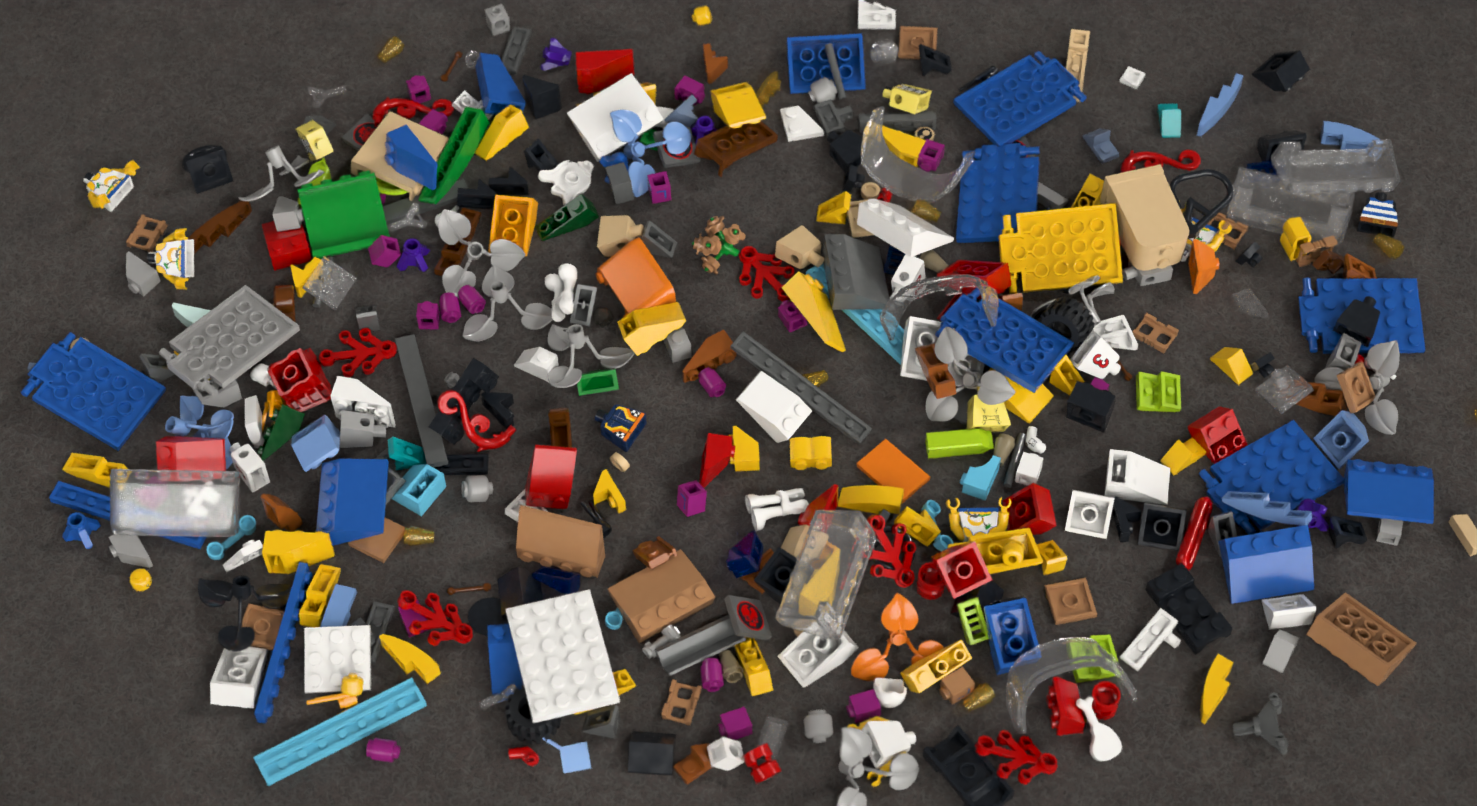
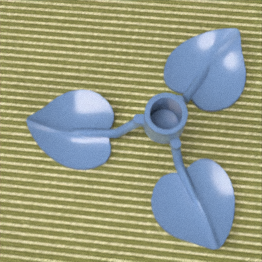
[610,110,691,197]
[165,396,234,440]

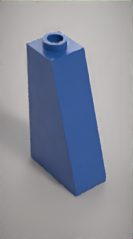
[475,53,526,115]

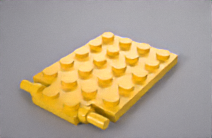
[998,203,1123,294]

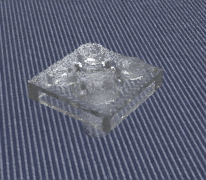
[302,256,357,310]
[1255,365,1314,414]

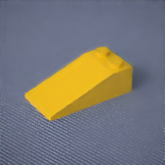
[782,271,846,352]

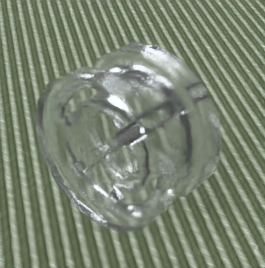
[465,51,480,69]

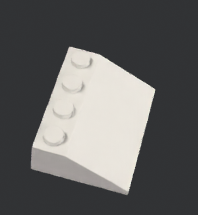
[567,73,664,162]
[857,198,954,257]
[900,316,984,390]

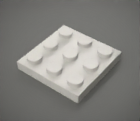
[305,625,371,693]

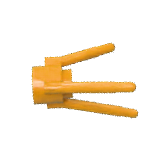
[262,390,287,432]
[306,693,358,714]

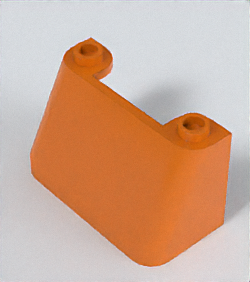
[595,237,676,318]

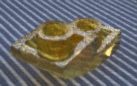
[756,71,781,109]

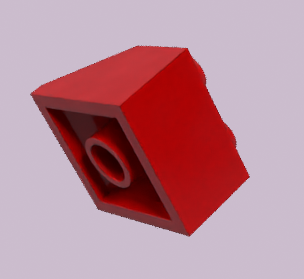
[1002,483,1057,535]

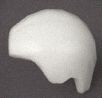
[873,678,907,708]

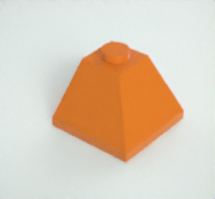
[1188,239,1219,294]

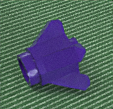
[540,38,571,71]
[690,116,717,144]
[396,238,431,272]
[1296,499,1329,532]

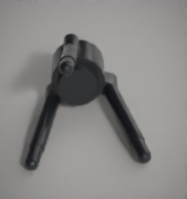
[959,66,1000,91]
[580,501,612,539]

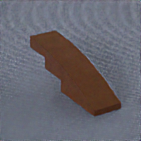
[188,201,252,254]
[434,208,481,277]

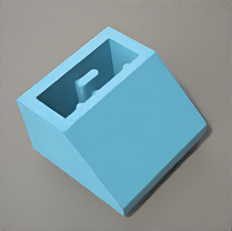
[391,464,446,516]

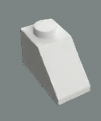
[514,347,559,382]

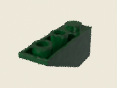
[535,194,599,241]
[256,404,305,461]

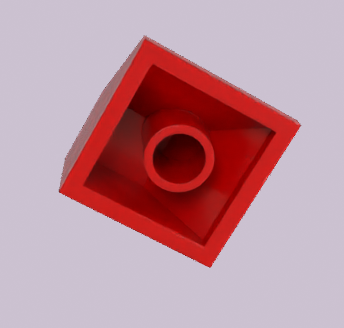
[699,433,736,488]
[798,484,838,534]
[931,541,992,599]

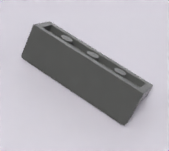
[858,111,936,133]
[655,615,746,676]

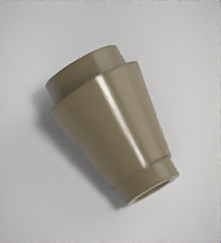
[919,249,949,273]
[993,434,1015,466]
[719,650,743,683]

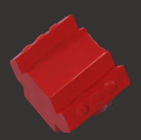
[268,348,332,412]

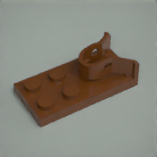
[694,121,778,177]

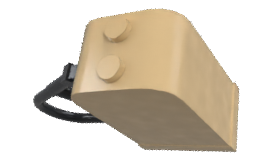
[1100,164,1234,271]

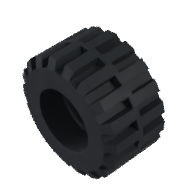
[1038,297,1094,353]
[505,685,562,744]

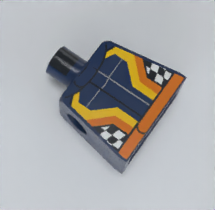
[595,405,647,452]

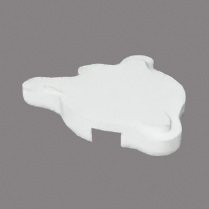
[538,160,593,205]

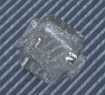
[870,39,899,66]

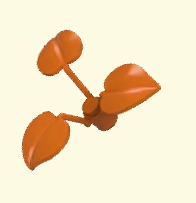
[851,593,944,681]

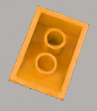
[488,195,538,256]

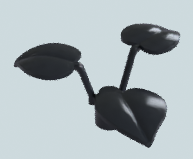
[198,575,292,652]

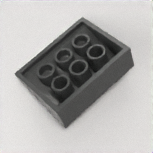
[821,234,891,310]

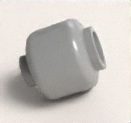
[808,77,838,103]
[461,475,493,502]
[804,710,833,743]

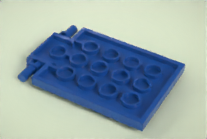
[954,51,1087,148]
[956,143,1040,243]
[1298,278,1425,354]
[935,288,1074,393]
[21,332,166,451]
[1199,420,1344,535]

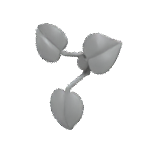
[238,145,324,201]
[438,209,525,298]
[463,265,553,341]
[1030,275,1114,326]
[548,324,635,388]
[926,327,1016,421]
[1314,340,1400,435]
[836,727,919,806]

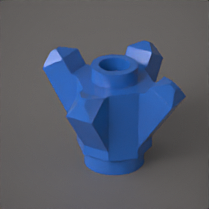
[599,152,629,183]
[62,512,101,549]

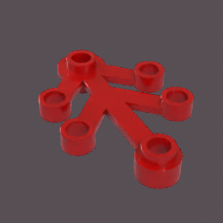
[739,246,794,301]
[319,328,397,377]
[860,515,916,588]
[398,590,473,646]
[975,730,1057,784]

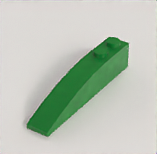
[418,107,490,205]

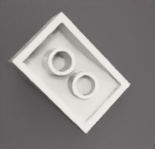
[736,371,812,443]
[778,612,859,688]
[210,647,268,708]

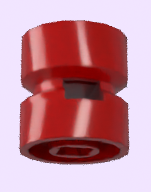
[917,562,945,600]
[1091,681,1121,720]
[742,743,782,784]

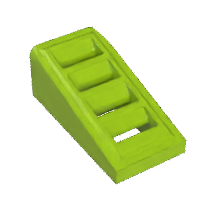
[957,597,989,645]

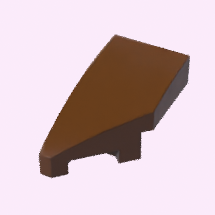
[1312,250,1344,274]

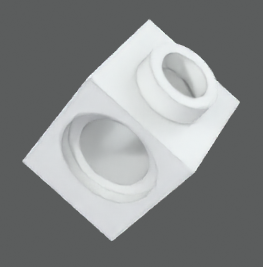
[1015,452,1043,486]
[707,737,744,771]

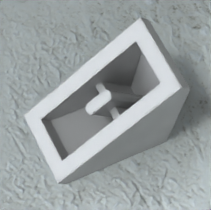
[1263,629,1300,673]

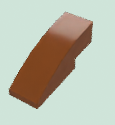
[915,343,956,399]
[1280,380,1348,416]
[261,494,303,532]

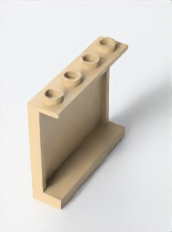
[351,111,449,201]

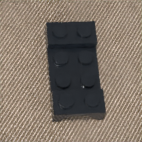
[429,358,499,445]
[1145,563,1233,655]
[923,725,1014,806]

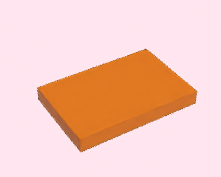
[857,439,930,503]

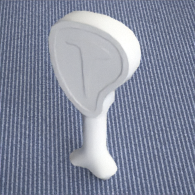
[1076,696,1122,761]

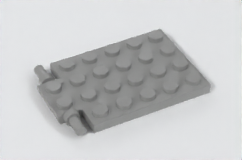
[159,285,300,397]

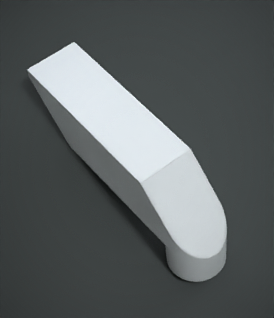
[245,395,265,448]

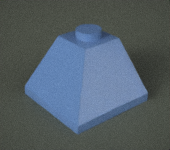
[1313,410,1369,469]

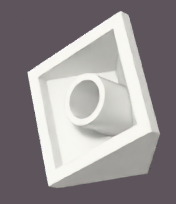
[1065,490,1114,539]
[1262,594,1316,630]

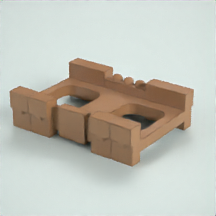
[1208,212,1248,249]
[126,214,167,253]
[1296,235,1338,267]
[1132,313,1179,353]
[661,679,702,725]

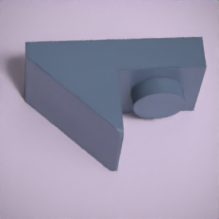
[664,94,698,127]
[1083,129,1119,164]

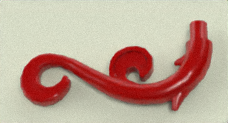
[372,97,454,127]
[1121,150,1201,173]
[437,390,516,452]

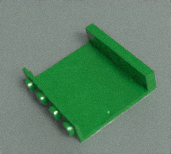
[298,171,390,259]

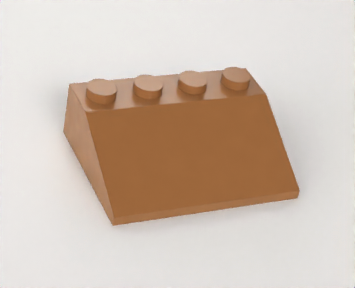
[516,505,605,577]
[607,549,715,643]
[1307,593,1417,686]

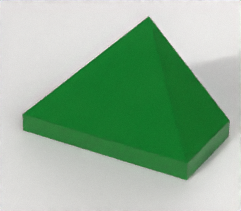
[577,369,619,396]

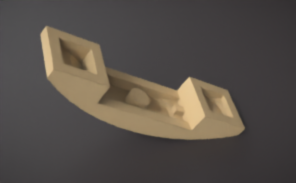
[1066,29,1090,102]

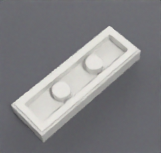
[1120,608,1178,671]

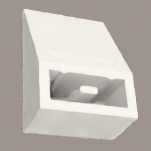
[331,376,395,428]
[1104,449,1170,505]

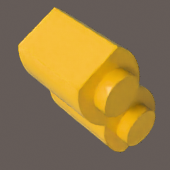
[1280,217,1311,261]
[790,436,832,470]

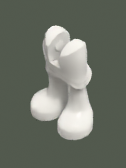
[545,264,577,322]
[745,488,809,531]

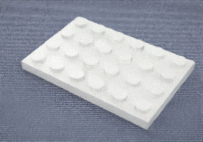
[506,589,620,723]

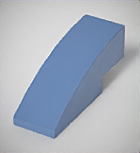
[1321,121,1382,155]

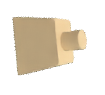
[597,215,644,257]
[775,226,824,269]

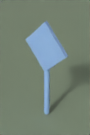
[542,738,591,773]

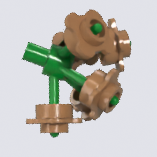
[692,216,746,275]

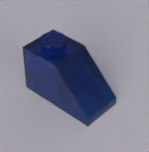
[726,530,764,578]

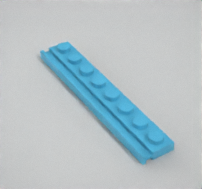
[806,264,904,365]
[254,678,427,786]

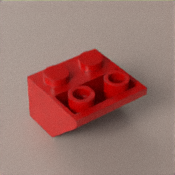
[1187,406,1247,464]
[1046,677,1085,736]

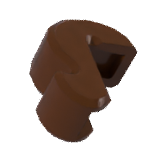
[274,285,296,323]
[548,407,572,448]

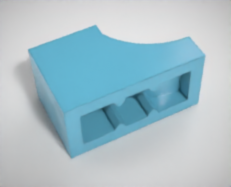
[960,455,1001,501]

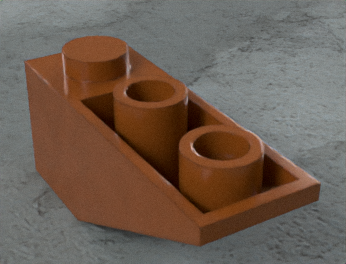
[682,330,737,383]

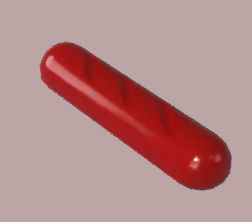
[1176,497,1213,570]

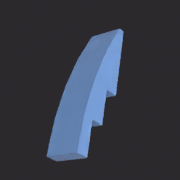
[1197,73,1243,136]
[1222,491,1312,526]
[320,584,357,627]

